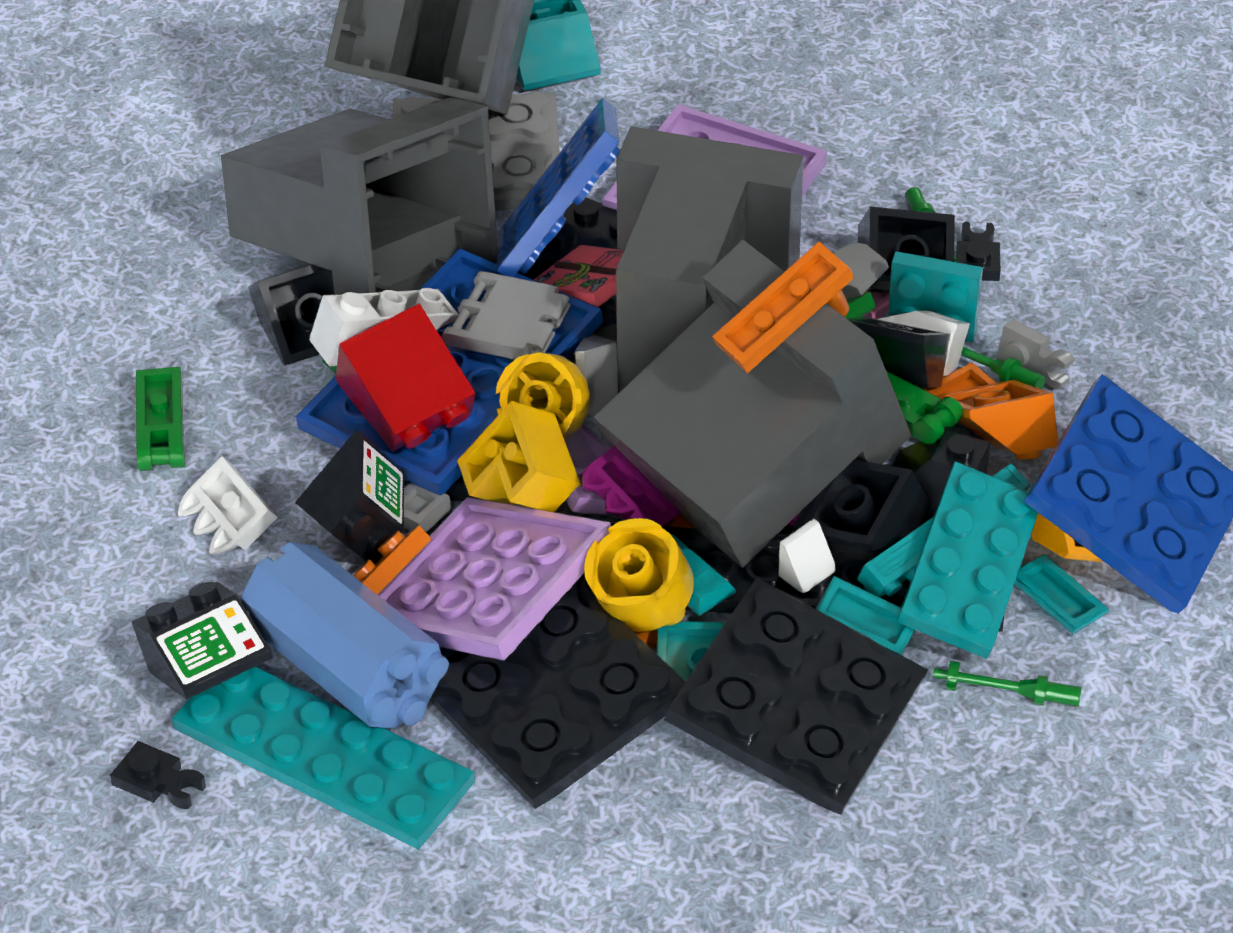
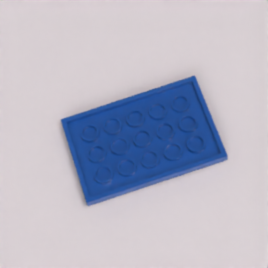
[295,249,603,496]

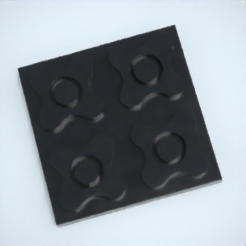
[664,577,928,815]
[429,580,686,809]

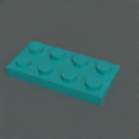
[896,461,1038,659]

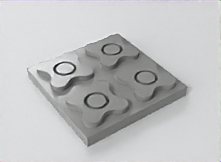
[393,92,560,210]

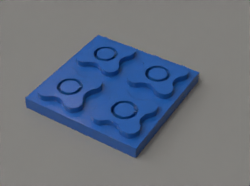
[496,98,620,277]
[1024,374,1233,614]

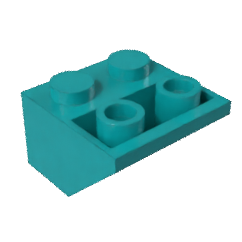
[516,0,601,91]

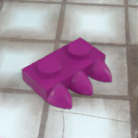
[580,445,680,529]

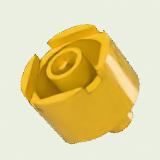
[584,518,694,632]

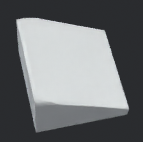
[779,519,835,593]

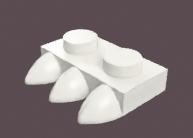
[178,456,278,555]

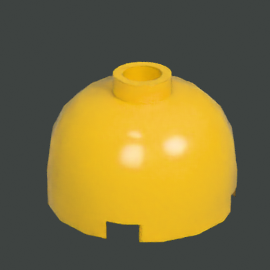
[496,352,590,440]

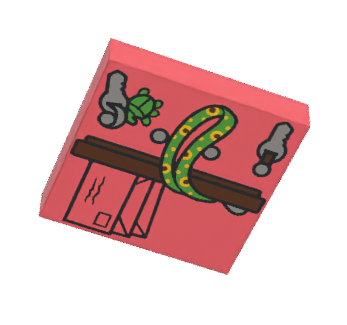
[534,245,624,308]

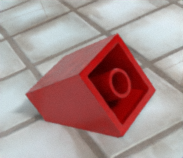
[336,303,476,452]

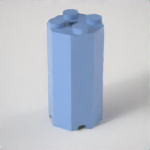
[240,542,449,729]

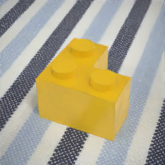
[457,401,581,512]

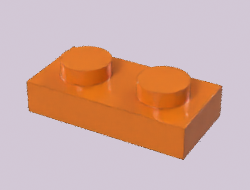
[352,526,432,595]

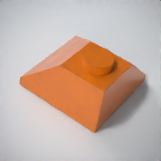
[936,380,1058,460]

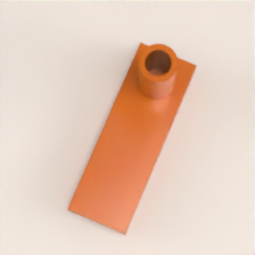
[712,242,854,374]

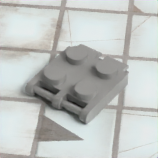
[441,271,571,359]

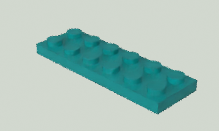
[172,667,475,850]

